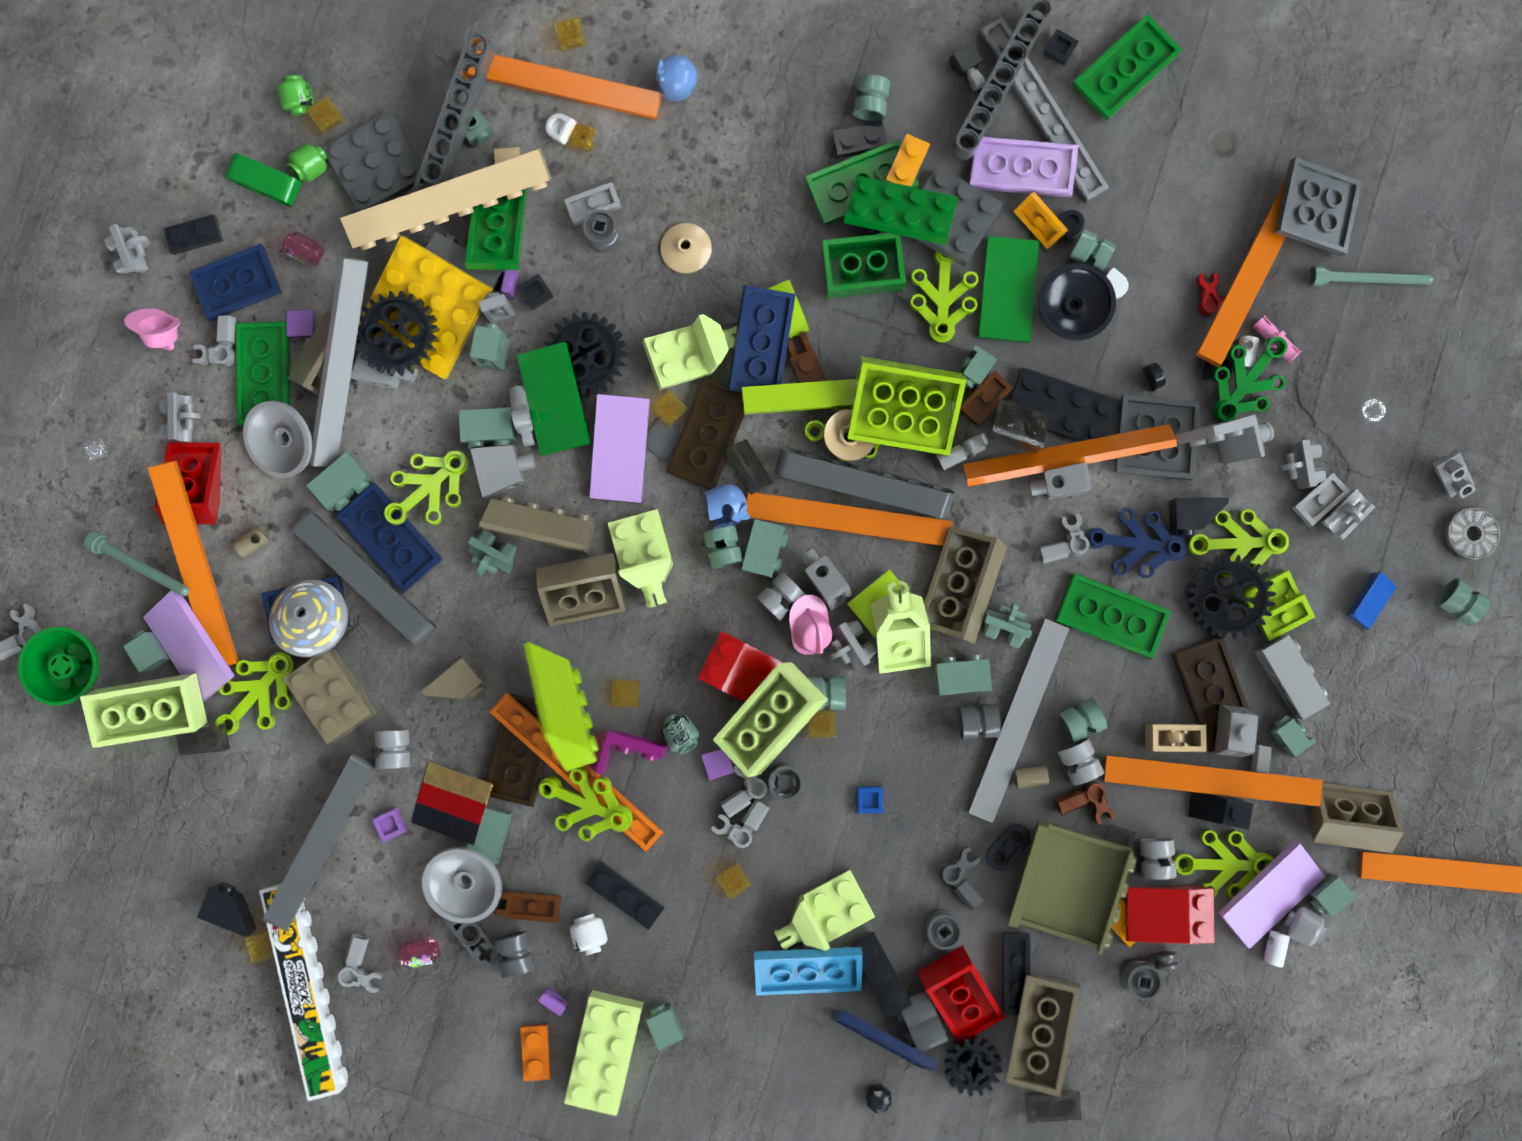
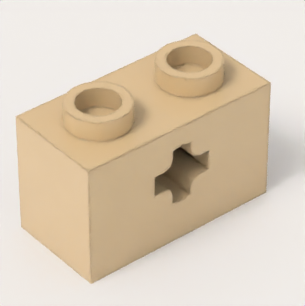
[1145,724,1206,752]

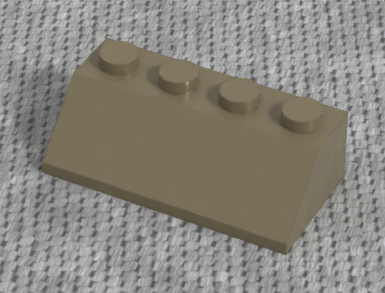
[479,496,596,554]
[924,526,1007,644]
[1006,975,1080,1097]

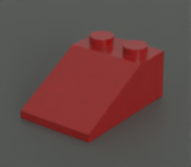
[154,442,221,525]
[698,631,783,702]
[1125,885,1214,944]
[917,945,1005,1044]

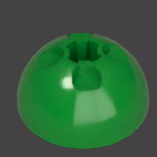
[18,627,100,706]

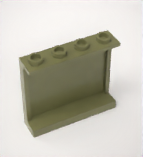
[1008,819,1136,955]

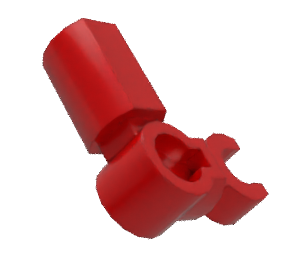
[1196,273,1250,316]

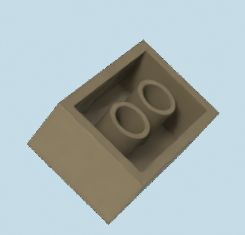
[283,649,379,744]

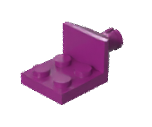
[588,730,668,774]

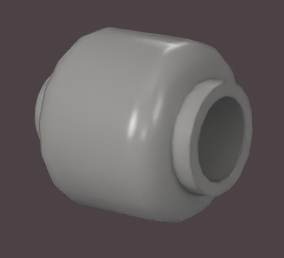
[1284,907,1328,947]

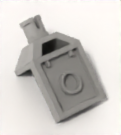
[1176,415,1274,464]

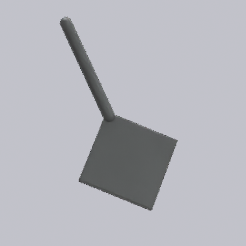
[646,416,681,462]

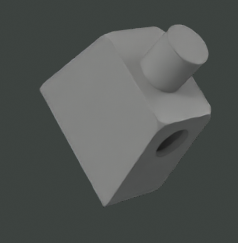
[350,335,418,389]
[470,445,536,500]
[1029,462,1092,500]
[801,549,852,611]
[1214,704,1258,758]

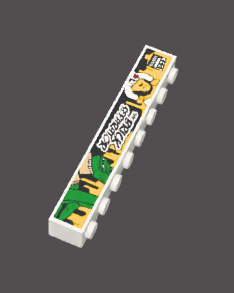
[259,883,348,1101]

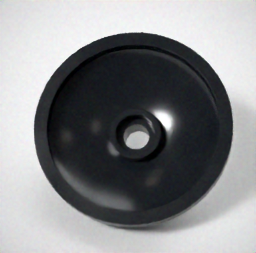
[1038,263,1116,341]

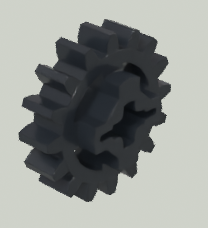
[943,1035,1003,1097]

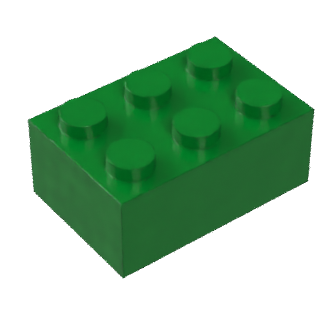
[821,233,906,299]

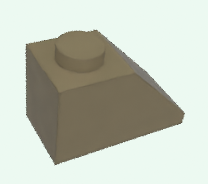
[421,658,486,699]

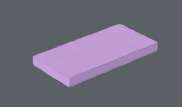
[969,137,1078,198]
[590,394,650,503]
[143,590,234,702]
[1218,840,1325,949]

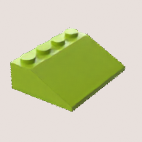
[847,356,966,456]
[524,642,599,771]

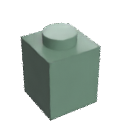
[123,631,171,673]
[1307,873,1357,918]
[646,1003,684,1050]

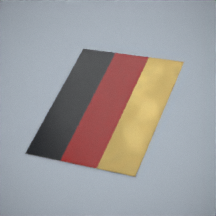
[411,762,493,846]

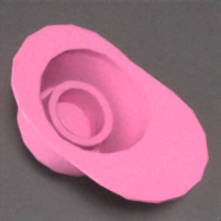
[124,308,180,351]
[789,595,832,655]

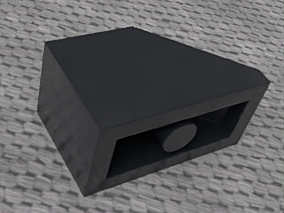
[1169,497,1229,536]
[1188,792,1254,830]
[197,882,256,937]

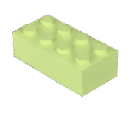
[713,662,828,778]
[80,673,208,748]
[564,990,644,1116]

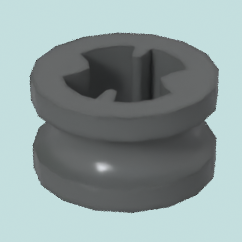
[1152,951,1179,970]

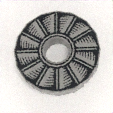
[1444,507,1500,560]

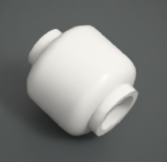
[570,914,608,956]

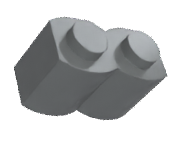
[897,987,948,1052]

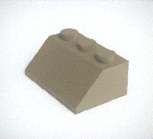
[288,311,359,396]
[536,553,626,627]
[1309,783,1404,853]

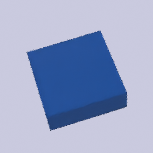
[856,786,884,814]

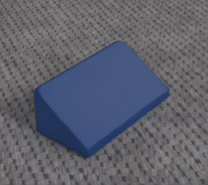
[1346,572,1397,630]

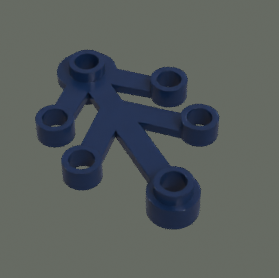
[1085,507,1187,578]

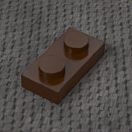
[960,370,1014,426]

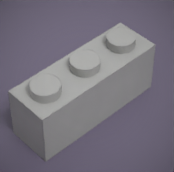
[1254,635,1330,720]

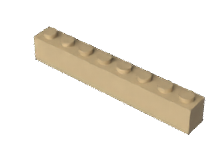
[340,148,551,251]

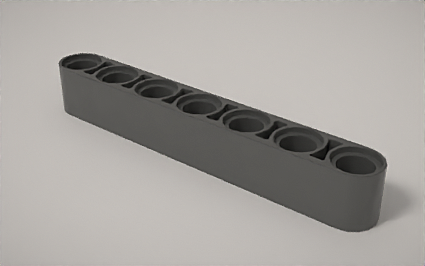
[953,0,1052,160]
[412,33,496,193]
[775,447,955,518]
[289,507,437,647]
[262,752,375,931]

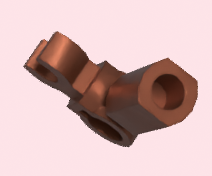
[1054,781,1115,825]

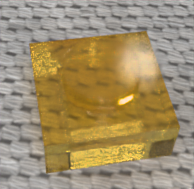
[554,17,586,51]
[307,96,344,134]
[651,390,688,427]
[612,680,640,707]
[809,711,836,738]
[716,862,752,900]
[245,931,274,964]

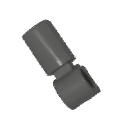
[940,847,984,911]

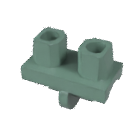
[468,530,516,576]
[983,602,1032,648]

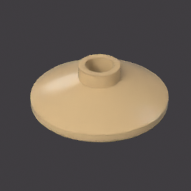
[660,223,712,274]
[824,409,874,461]

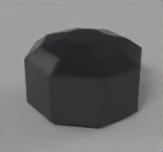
[866,1084,892,1113]

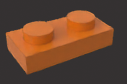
[520,1023,552,1081]

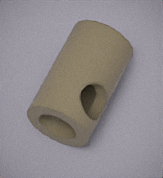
[232,525,271,558]
[1014,765,1049,789]

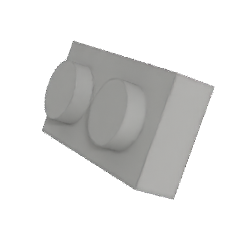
[564,182,622,226]
[479,293,515,323]
[1292,473,1350,527]

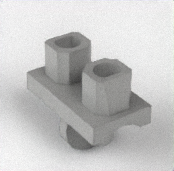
[104,224,150,274]
[159,392,201,443]
[1280,440,1327,490]
[1432,449,1476,498]
[1322,489,1375,541]
[830,620,877,671]

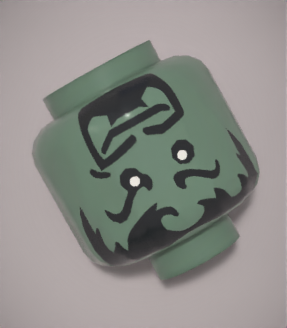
[660,714,699,754]

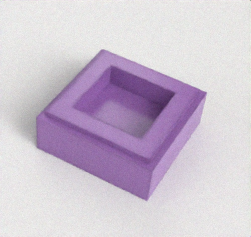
[500,270,519,299]
[287,310,315,338]
[701,749,735,781]
[371,807,408,843]
[538,988,568,1016]

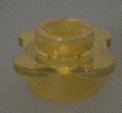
[569,124,597,151]

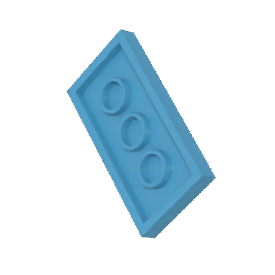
[754,947,862,996]

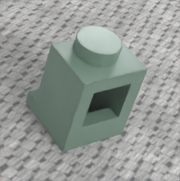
[452,108,493,148]
[960,345,997,389]
[1268,714,1317,757]

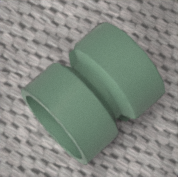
[853,74,890,122]
[1068,228,1117,272]
[703,526,744,569]
[1436,578,1491,627]
[808,676,846,711]
[1058,698,1107,744]

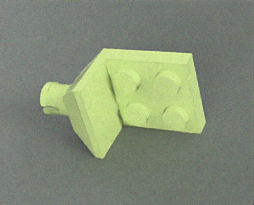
[642,314,737,390]
[608,509,673,608]
[870,581,931,674]
[774,869,875,951]

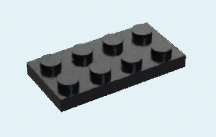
[1004,367,1120,442]

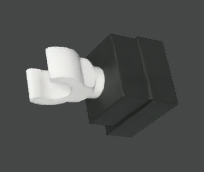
[948,42,986,92]

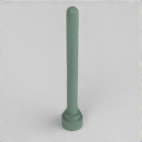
[1308,265,1434,286]
[83,531,190,596]

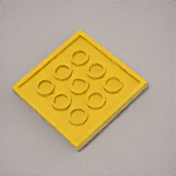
[359,236,493,379]

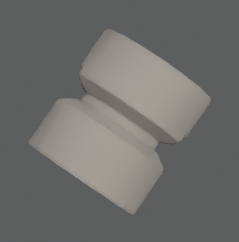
[756,572,805,621]
[374,730,410,769]
[1057,738,1104,786]
[1139,838,1177,879]

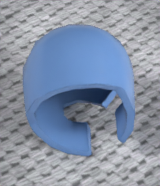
[656,54,698,102]
[705,484,751,529]

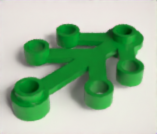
[1212,336,1288,422]

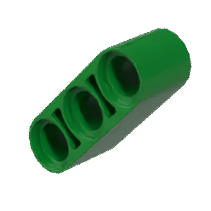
[224,153,302,207]

